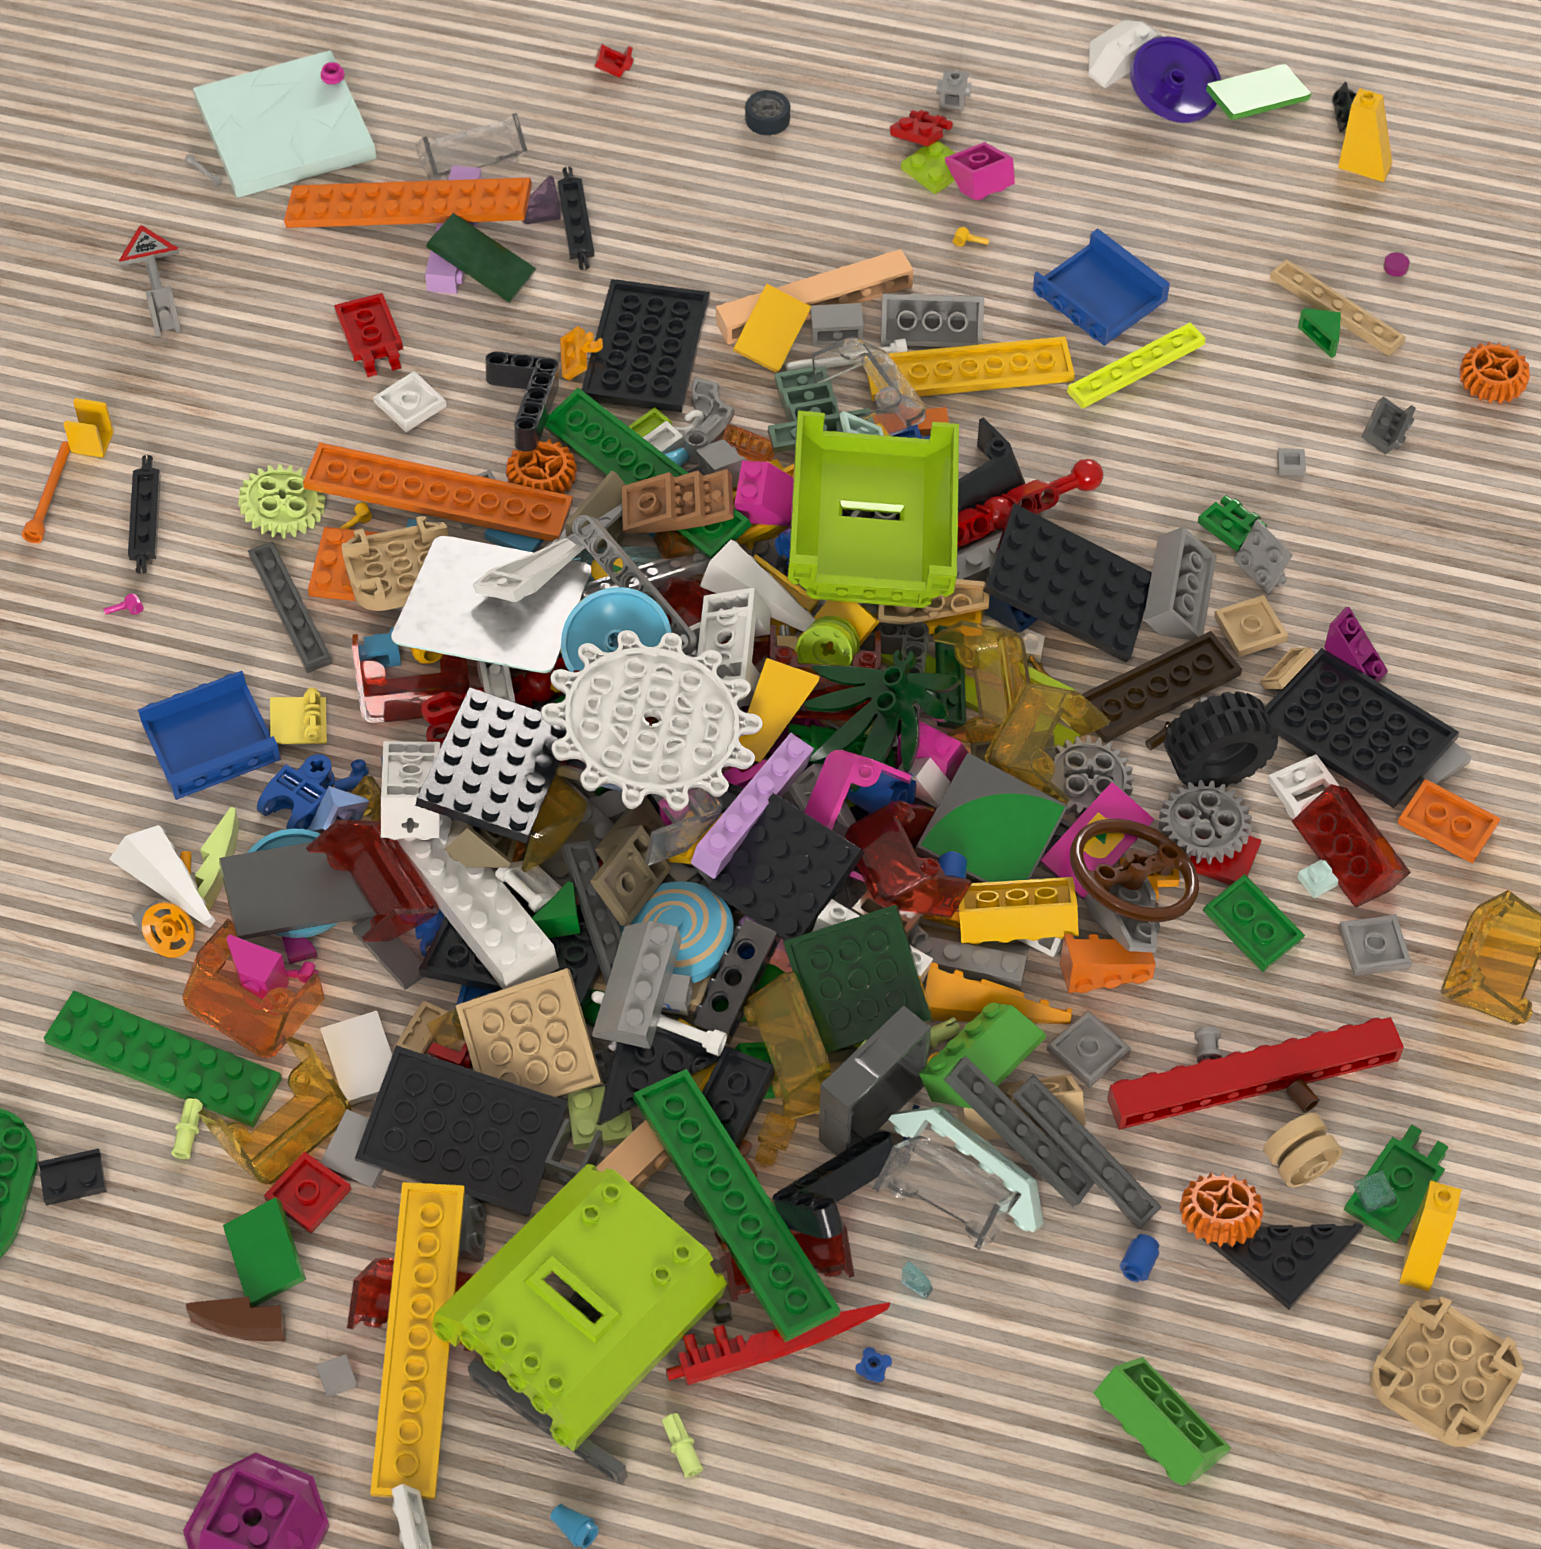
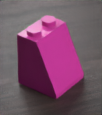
[896,720,969,783]

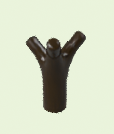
[1145,721,1171,750]

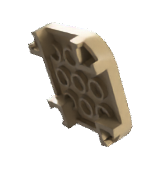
[342,516,449,611]
[1370,1297,1524,1447]

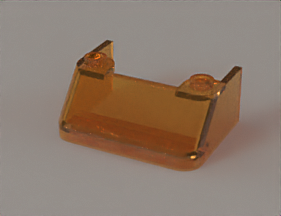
[182,919,325,1058]

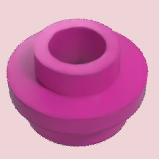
[320,62,345,85]

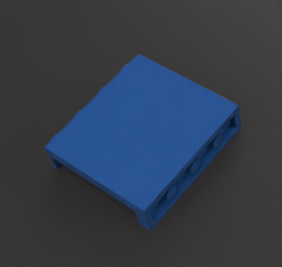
[1033,228,1170,346]
[137,671,281,800]

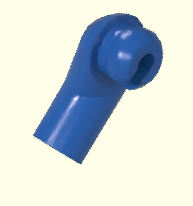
[333,759,369,792]

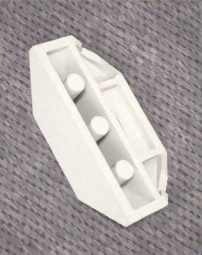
[1088,20,1166,88]

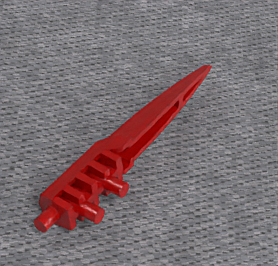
[665,1302,890,1385]

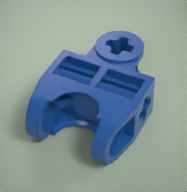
[257,754,335,830]

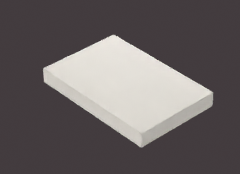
[320,1010,392,1107]

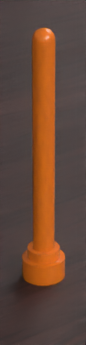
[22,441,70,544]

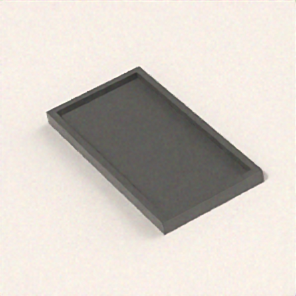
[219,830,409,940]

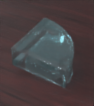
[901,1261,933,1299]

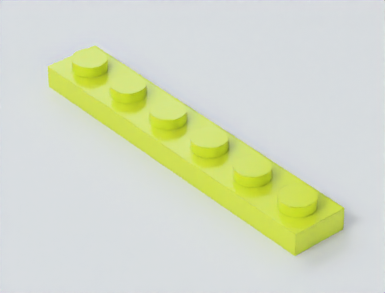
[1067,322,1206,409]

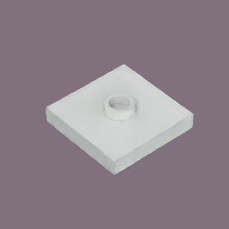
[374,371,447,432]

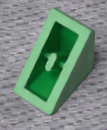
[1298,308,1341,358]
[532,881,580,938]

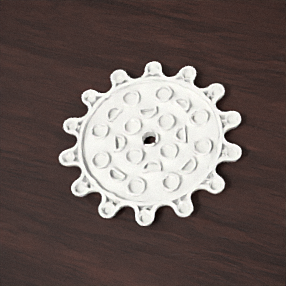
[541,630,763,811]

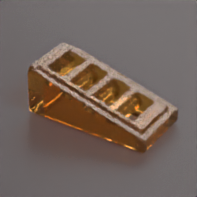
[721,424,775,462]

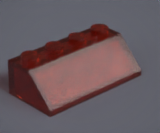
[1291,784,1411,907]

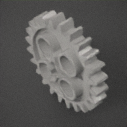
[1042,736,1134,819]
[1159,780,1252,864]

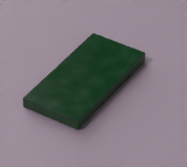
[426,213,536,303]

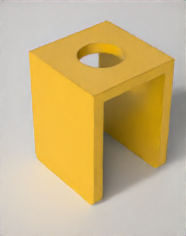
[63,398,114,458]

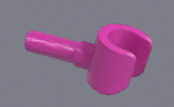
[103,593,144,615]
[286,961,318,984]

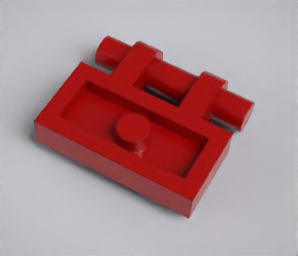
[890,110,953,147]

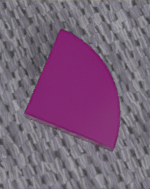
[282,936,318,964]

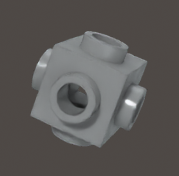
[936,70,972,110]

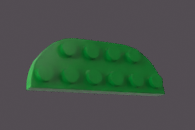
[0,1108,39,1258]

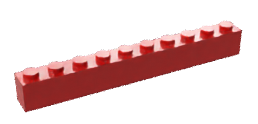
[1107,1017,1404,1130]

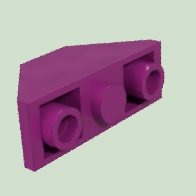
[1324,607,1388,682]

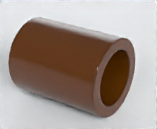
[1286,1079,1320,1113]

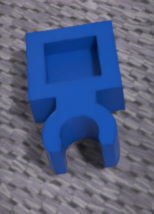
[414,907,444,956]

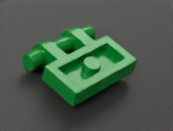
[1197,495,1267,552]

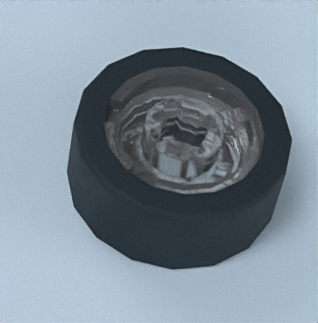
[745,90,791,136]

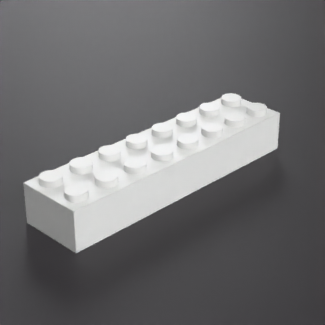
[393,814,559,989]

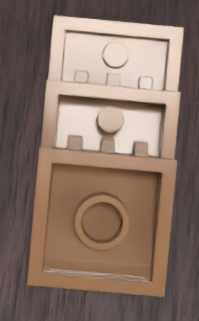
[622,469,734,533]

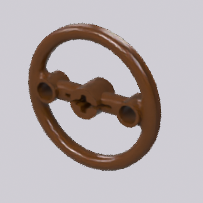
[1070,819,1199,923]

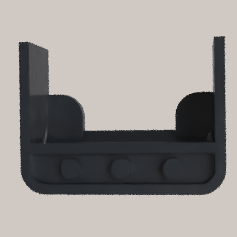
[958,417,1026,525]

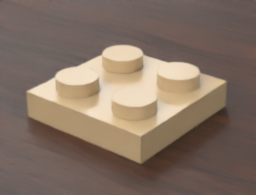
[1214,595,1288,658]

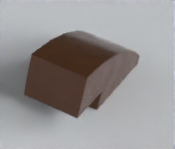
[186,1297,285,1342]

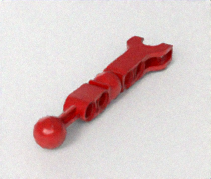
[957,459,1103,548]
[421,657,569,748]

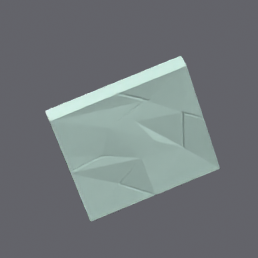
[193,50,377,198]

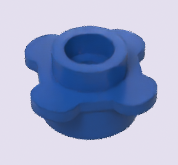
[855,1347,892,1383]

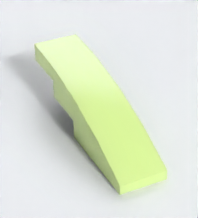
[195,807,239,911]

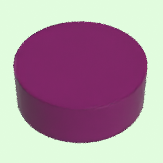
[1383,252,1410,277]

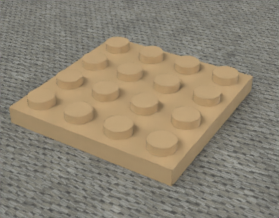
[455,968,603,1098]

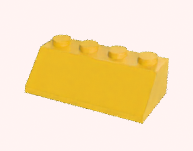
[958,877,1079,944]

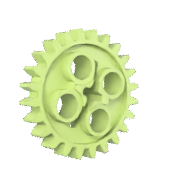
[238,464,325,538]

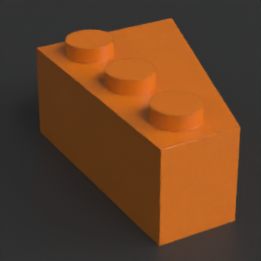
[1060,934,1156,993]

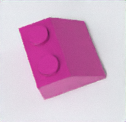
[945,142,1015,200]
[735,461,793,526]
[226,934,289,1012]

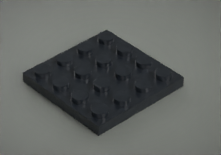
[707,793,865,941]

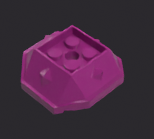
[183,1452,330,1549]

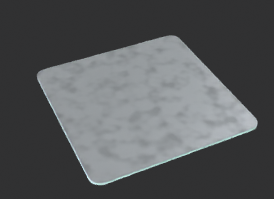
[391,536,591,673]

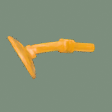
[142,851,195,958]

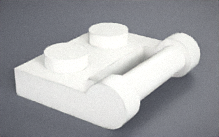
[1268,755,1342,819]
[495,860,562,913]

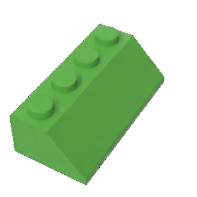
[919,1003,1046,1109]
[1093,1357,1231,1486]

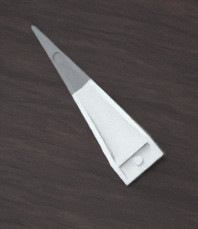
[473,503,622,602]

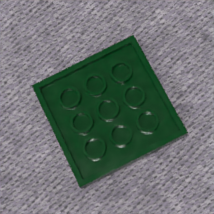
[783,904,933,1056]

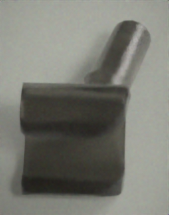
[712,1301,732,1323]

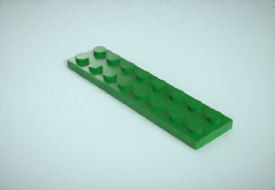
[43,991,282,1128]

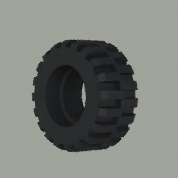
[1164,691,1278,788]

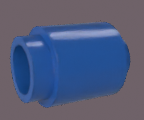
[936,851,967,896]
[1120,1234,1160,1282]

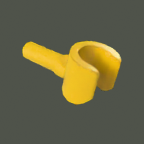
[952,227,989,246]
[339,502,372,529]

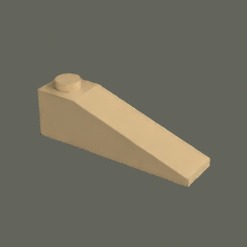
[877,579,989,625]

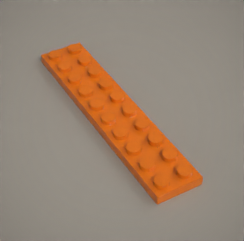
[284,177,532,228]
[303,442,573,541]

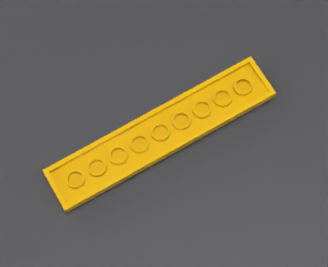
[370,1182,465,1500]

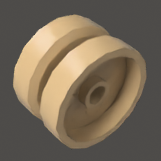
[1263,1113,1343,1188]

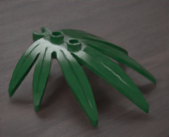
[804,650,961,792]

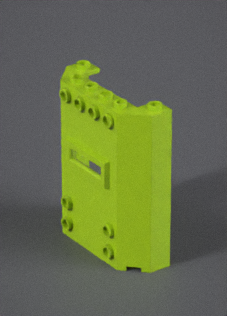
[788,411,959,608]
[432,1164,727,1452]

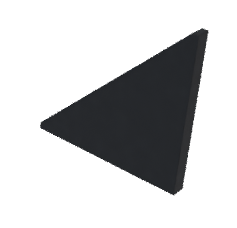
[596,1026,733,1126]
[1201,1223,1364,1310]

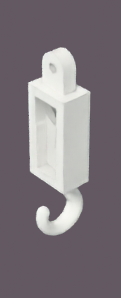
[643,410,704,454]

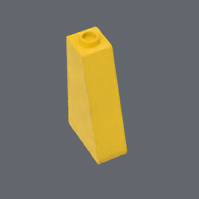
[1338,88,1392,182]
[739,658,820,768]
[1399,1181,1462,1292]

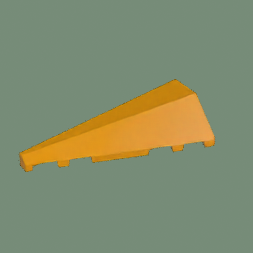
[925,962,1072,1024]

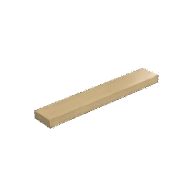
[1270,259,1406,356]

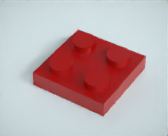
[264,1151,352,1234]

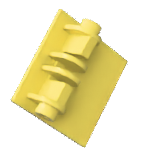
[270,688,327,744]

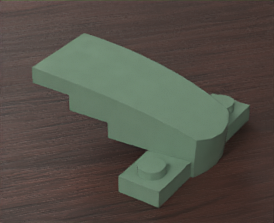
[768,365,874,453]

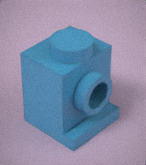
[359,628,401,670]

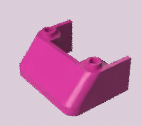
[804,750,912,885]

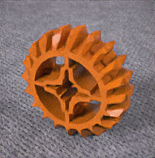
[1459,341,1530,404]
[506,438,577,494]
[1179,1172,1264,1247]

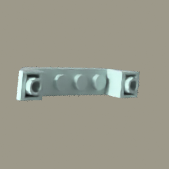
[888,1106,1044,1233]

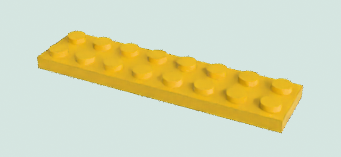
[864,336,1075,401]

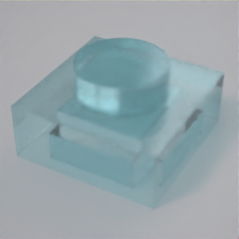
[1353,1171,1396,1213]

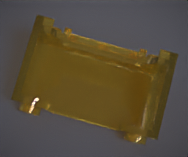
[1441,890,1541,1025]

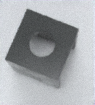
[545,1118,603,1186]

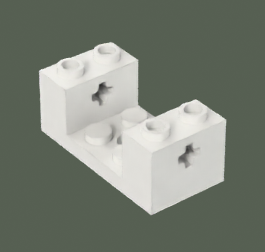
[697,587,771,707]
[381,741,440,840]

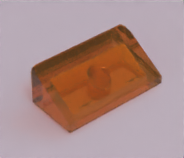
[654,531,695,559]

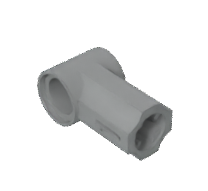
[684,414,728,464]

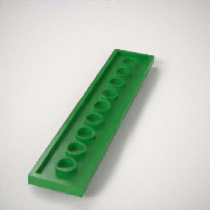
[544,388,751,559]
[633,1069,840,1342]

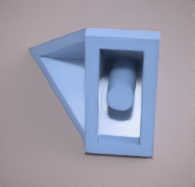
[308,786,370,831]

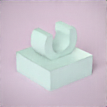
[1297,859,1339,898]

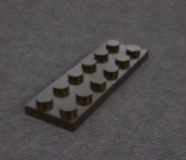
[1074,631,1242,743]

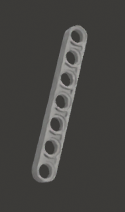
[572,515,697,655]

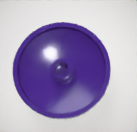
[1130,37,1221,123]

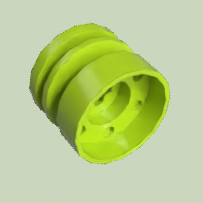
[795,616,860,682]

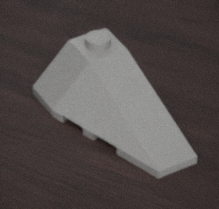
[1085,878,1157,953]

